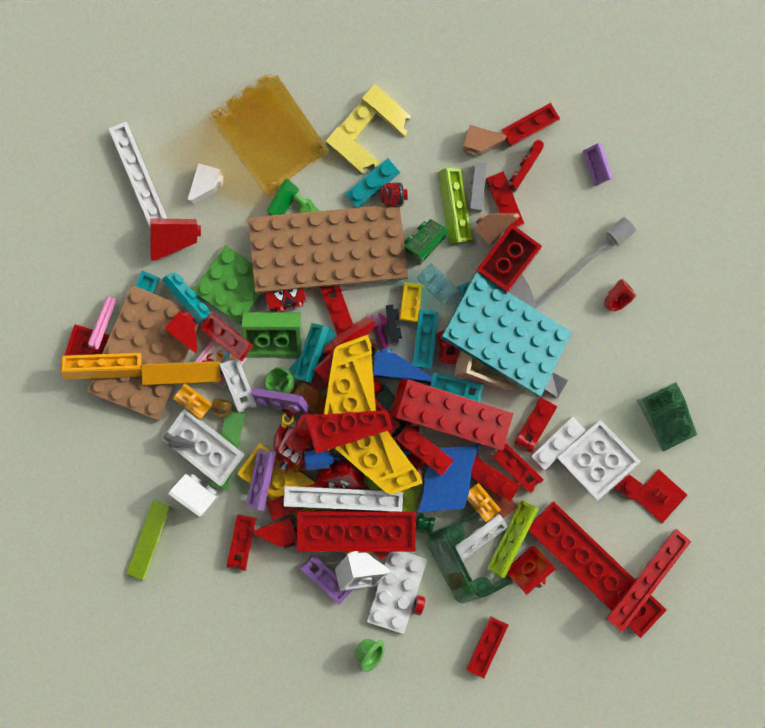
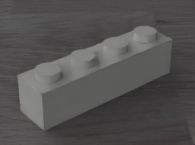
[468,162,487,212]

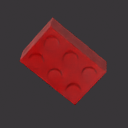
[476,223,542,293]

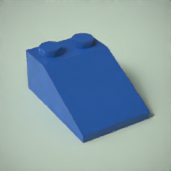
[373,349,432,383]

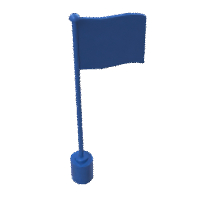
[304,443,481,512]

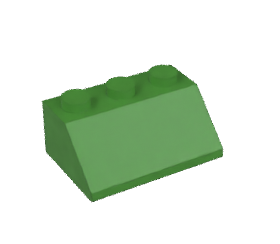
[241,312,302,357]

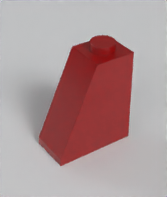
[150,218,201,261]

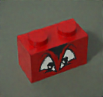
[265,288,307,312]
[317,460,365,489]

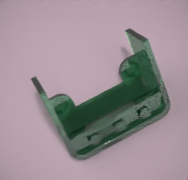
[427,510,513,603]

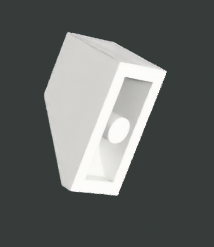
[188,163,224,204]

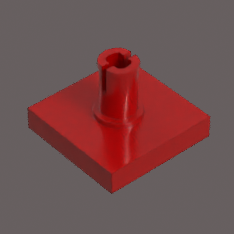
[507,545,556,595]

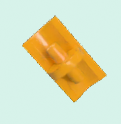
[173,383,213,419]
[467,483,501,522]

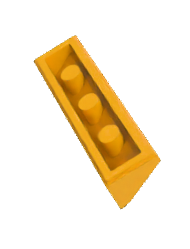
[61,353,142,380]
[141,361,221,385]

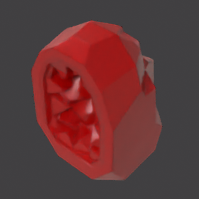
[604,279,636,312]

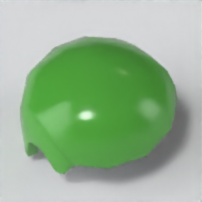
[264,367,295,394]

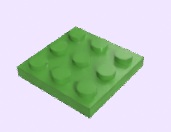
[193,245,262,324]

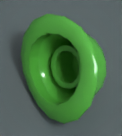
[355,639,385,672]

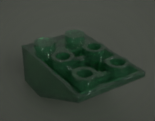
[637,382,697,452]

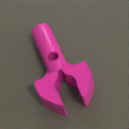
[370,313,389,349]

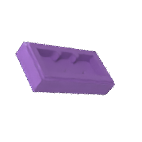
[583,143,613,186]

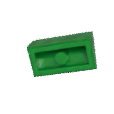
[267,178,299,216]

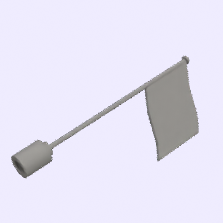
[509,217,636,309]

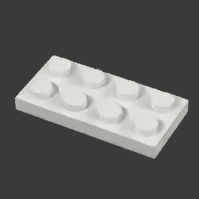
[162,409,245,486]
[367,552,427,634]

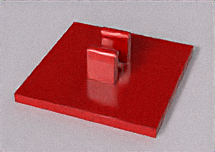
[634,469,687,524]

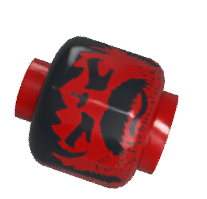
[381,182,408,207]

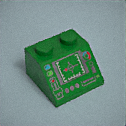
[404,219,448,265]

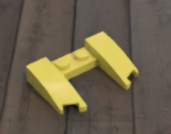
[326,84,410,174]

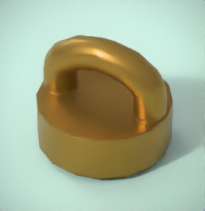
[212,398,232,418]

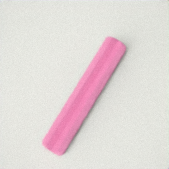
[88,296,116,349]

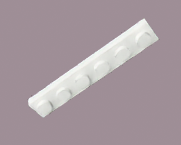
[109,122,167,227]
[284,486,403,512]

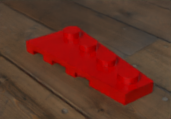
[304,410,393,454]

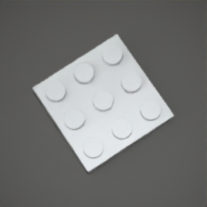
[557,420,641,502]

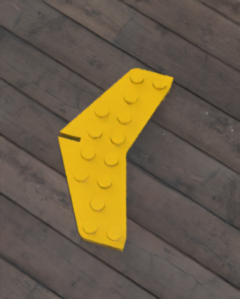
[324,335,422,494]

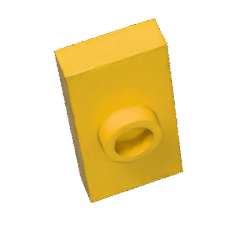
[399,282,423,323]

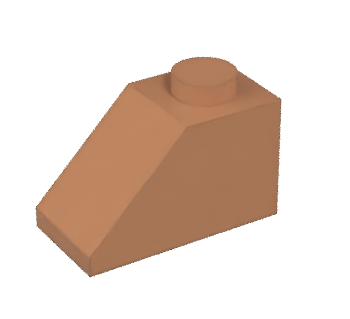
[462,125,506,157]
[474,213,520,245]

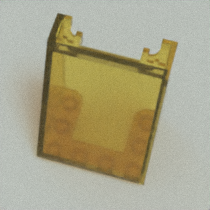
[209,74,330,197]

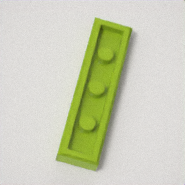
[487,500,539,578]

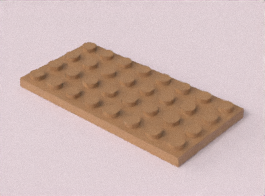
[248,205,408,294]

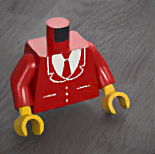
[273,413,333,475]

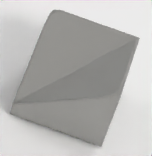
[544,372,568,398]

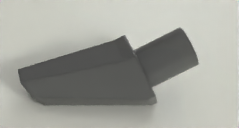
[163,432,195,448]

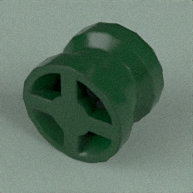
[416,514,436,536]

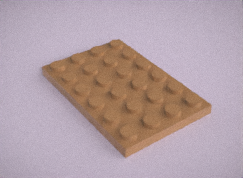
[86,285,200,420]

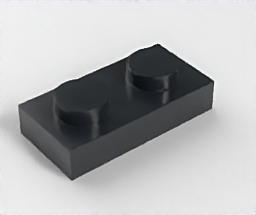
[385,304,402,345]

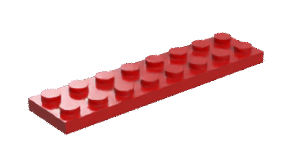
[528,501,667,638]

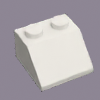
[168,473,219,517]
[335,551,389,591]

